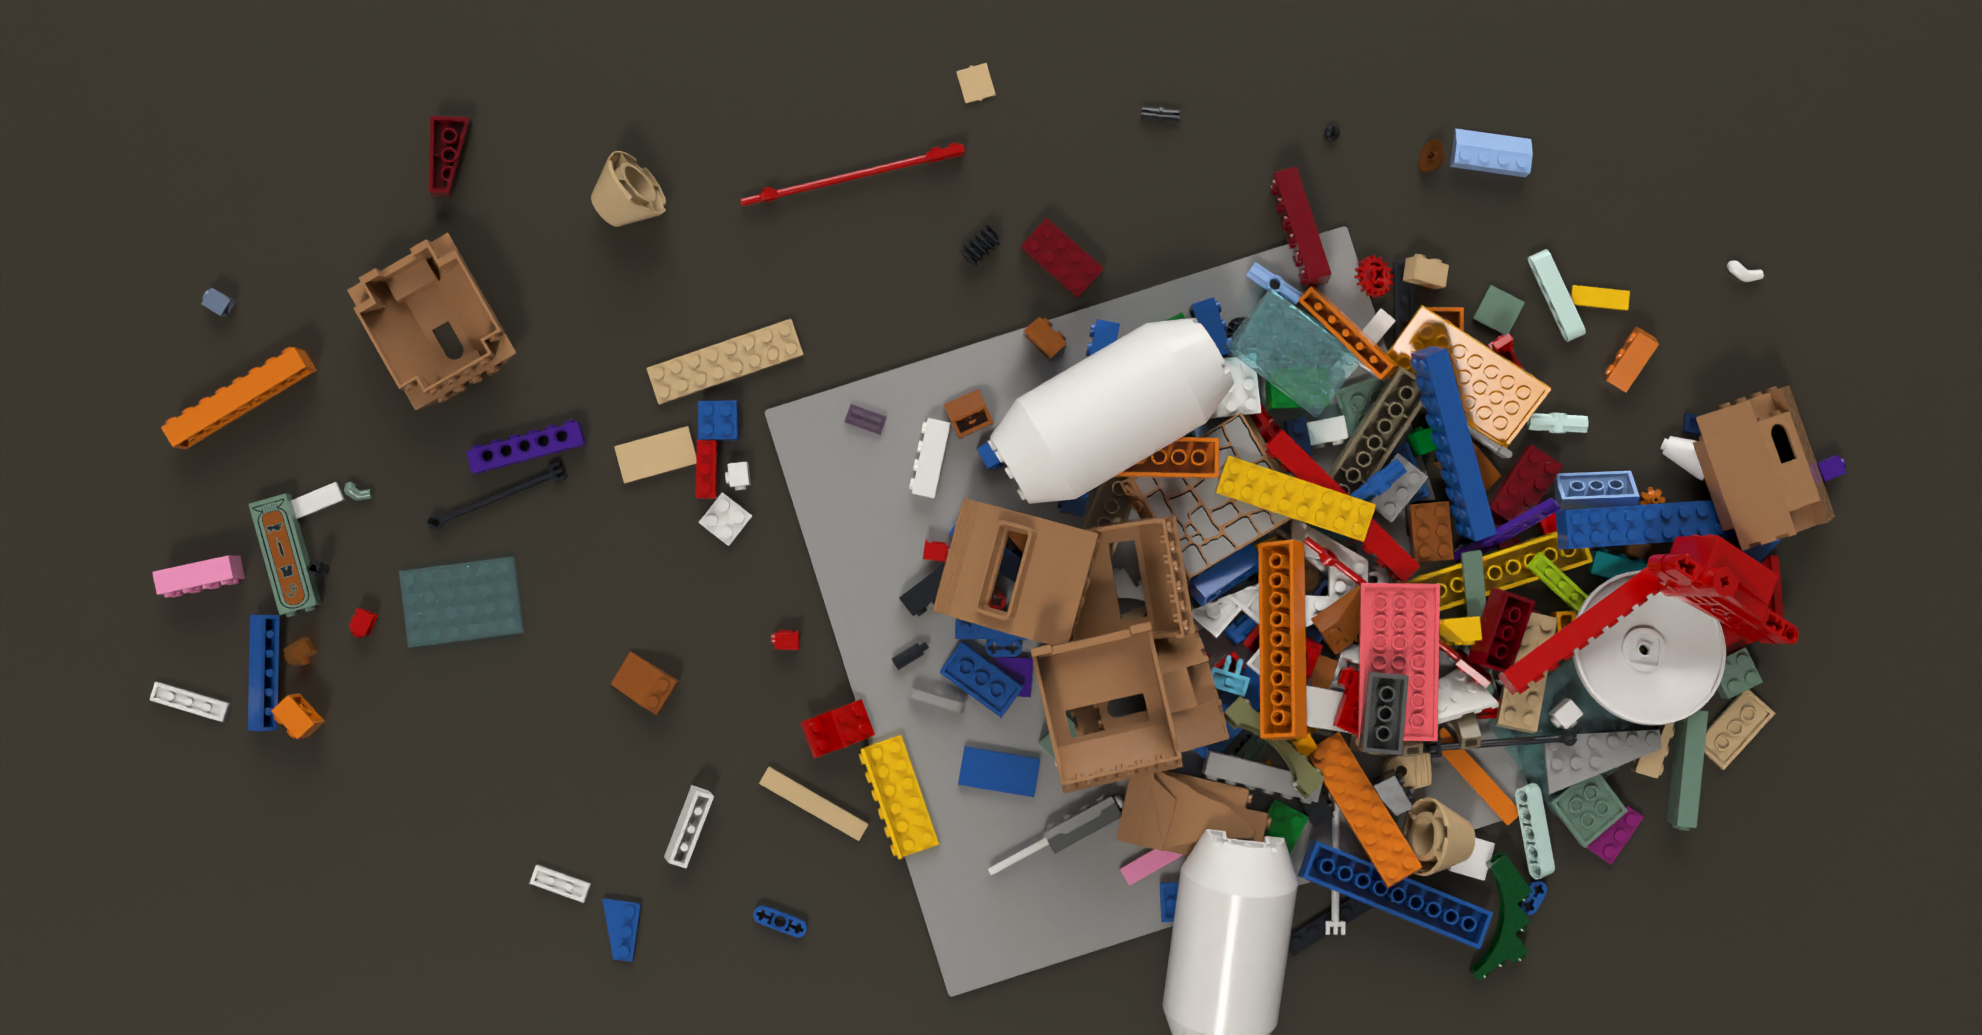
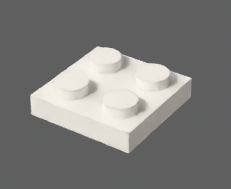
[698,492,753,546]

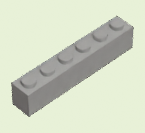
[1202,749,1322,804]

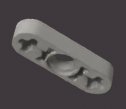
[909,688,965,713]

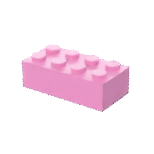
[152,555,245,598]

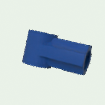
[1223,614,1257,646]

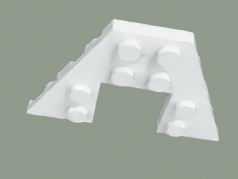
[1290,518,1368,627]
[1192,583,1260,675]

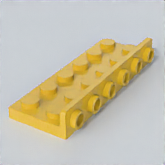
[859,734,939,859]

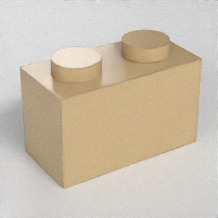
[1403,254,1449,290]

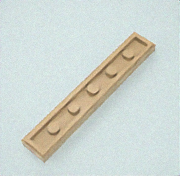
[759,767,868,841]

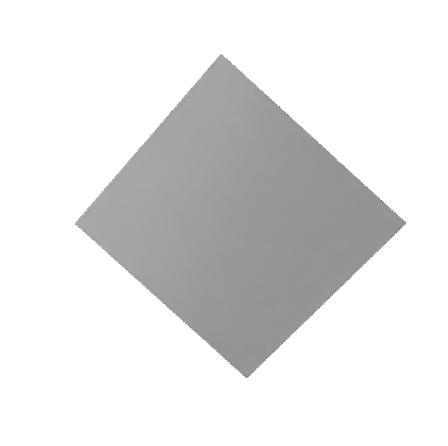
[765,226,1528,996]

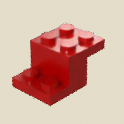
[800,699,875,759]

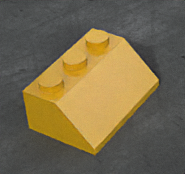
[1439,616,1482,645]

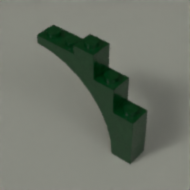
[1469,851,1533,980]

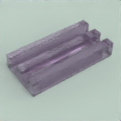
[844,404,887,435]

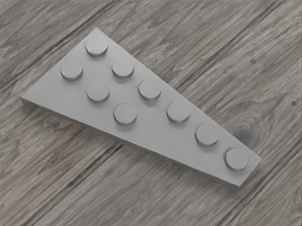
[1543,729,1662,795]

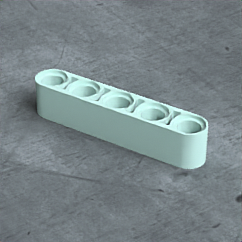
[1528,249,1586,342]
[1515,783,1555,879]

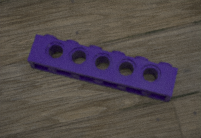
[466,420,586,474]

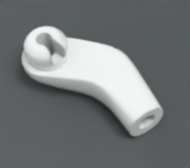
[1727,260,1764,282]

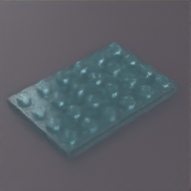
[1224,288,1360,418]
[399,557,524,648]

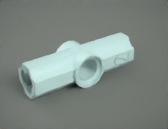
[1527,413,1589,433]

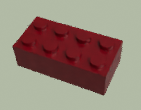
[1021,218,1104,300]
[1489,444,1563,524]
[1467,587,1535,673]

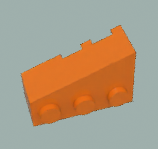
[1604,326,1659,392]

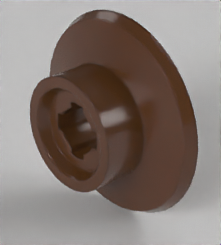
[1418,139,1446,172]

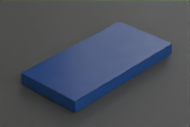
[940,641,1024,718]
[958,746,1040,797]

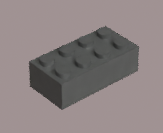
[1359,671,1409,755]

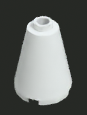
[1660,436,1704,480]

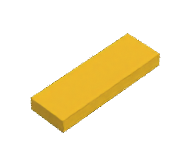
[1570,285,1630,311]

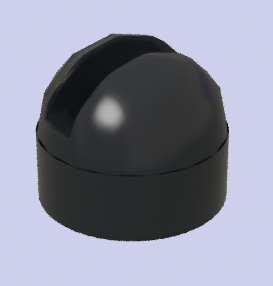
[1324,125,1340,141]

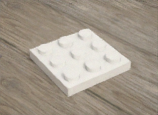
[1209,355,1261,419]

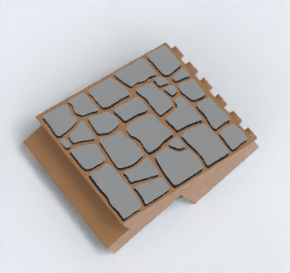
[1120,412,1292,580]

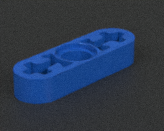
[753,905,807,938]

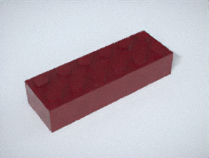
[1269,166,1332,290]

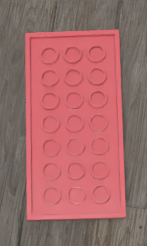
[1358,583,1440,741]

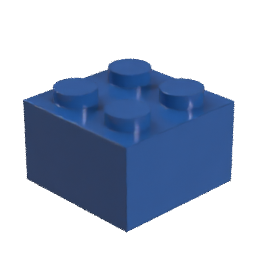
[698,401,739,441]

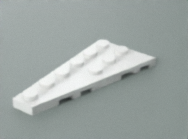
[1438,668,1499,724]

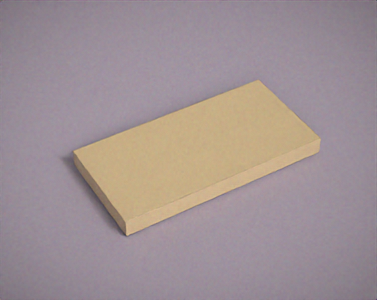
[614,426,697,484]
[1704,689,1776,770]

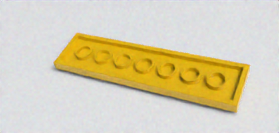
[1215,455,1376,542]

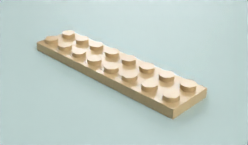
[646,319,804,405]

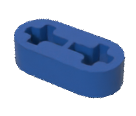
[985,640,1022,657]
[1518,880,1547,915]

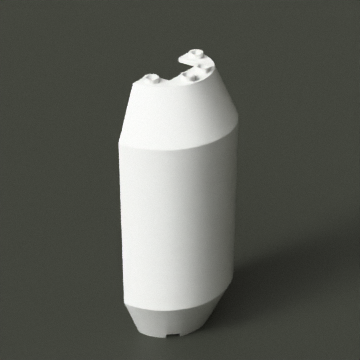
[987,318,1234,504]
[1162,829,1298,1035]

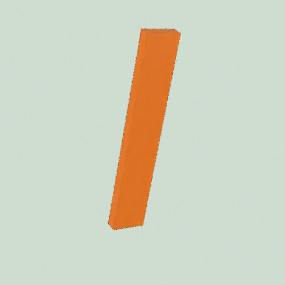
[1432,727,1519,826]

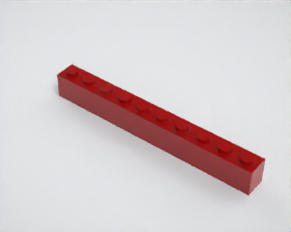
[1264,429,1420,583]
[1498,566,1660,695]

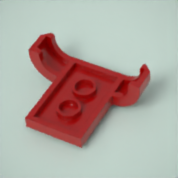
[1333,667,1359,736]

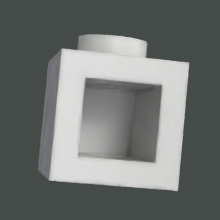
[725,462,751,491]
[1548,698,1583,729]

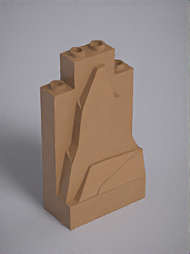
[1116,770,1272,856]

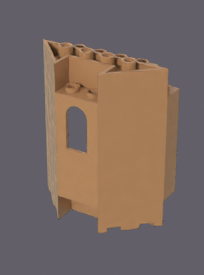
[347,233,516,411]
[1693,385,1835,551]
[1070,625,1229,753]

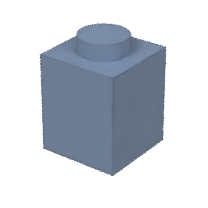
[201,288,236,318]

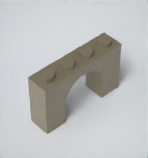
[1402,712,1482,757]

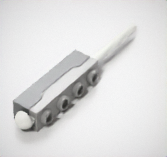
[988,794,1125,876]

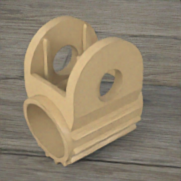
[1382,752,1432,790]

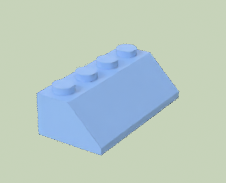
[1450,129,1533,177]
[1554,471,1640,511]

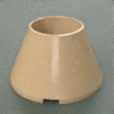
[591,151,666,227]
[1402,797,1475,876]

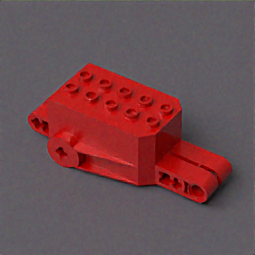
[1648,534,1799,644]

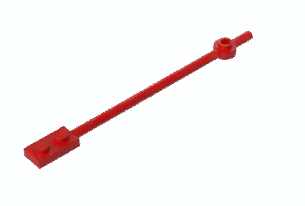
[740,142,965,206]
[1303,536,1491,688]

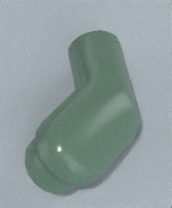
[344,482,373,501]

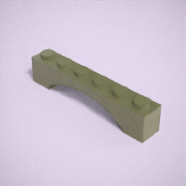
[1224,696,1325,799]

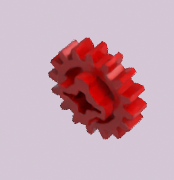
[1354,255,1394,298]

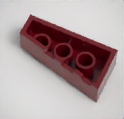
[429,116,471,197]

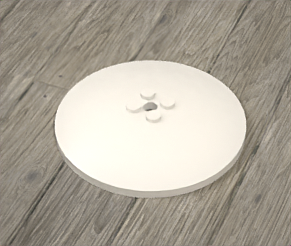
[1573,571,1726,725]

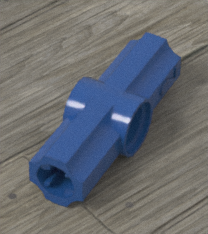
[1351,459,1408,502]

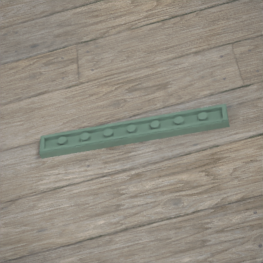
[1461,550,1494,697]

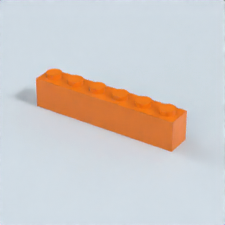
[1298,286,1399,380]

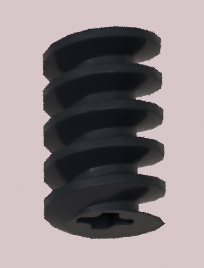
[959,225,1001,266]

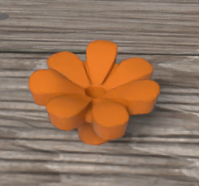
[1640,487,1665,505]

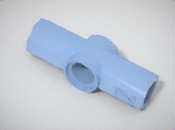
[1246,262,1303,305]

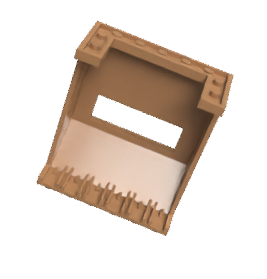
[932,498,1101,646]
[1051,516,1195,647]
[1030,622,1183,794]

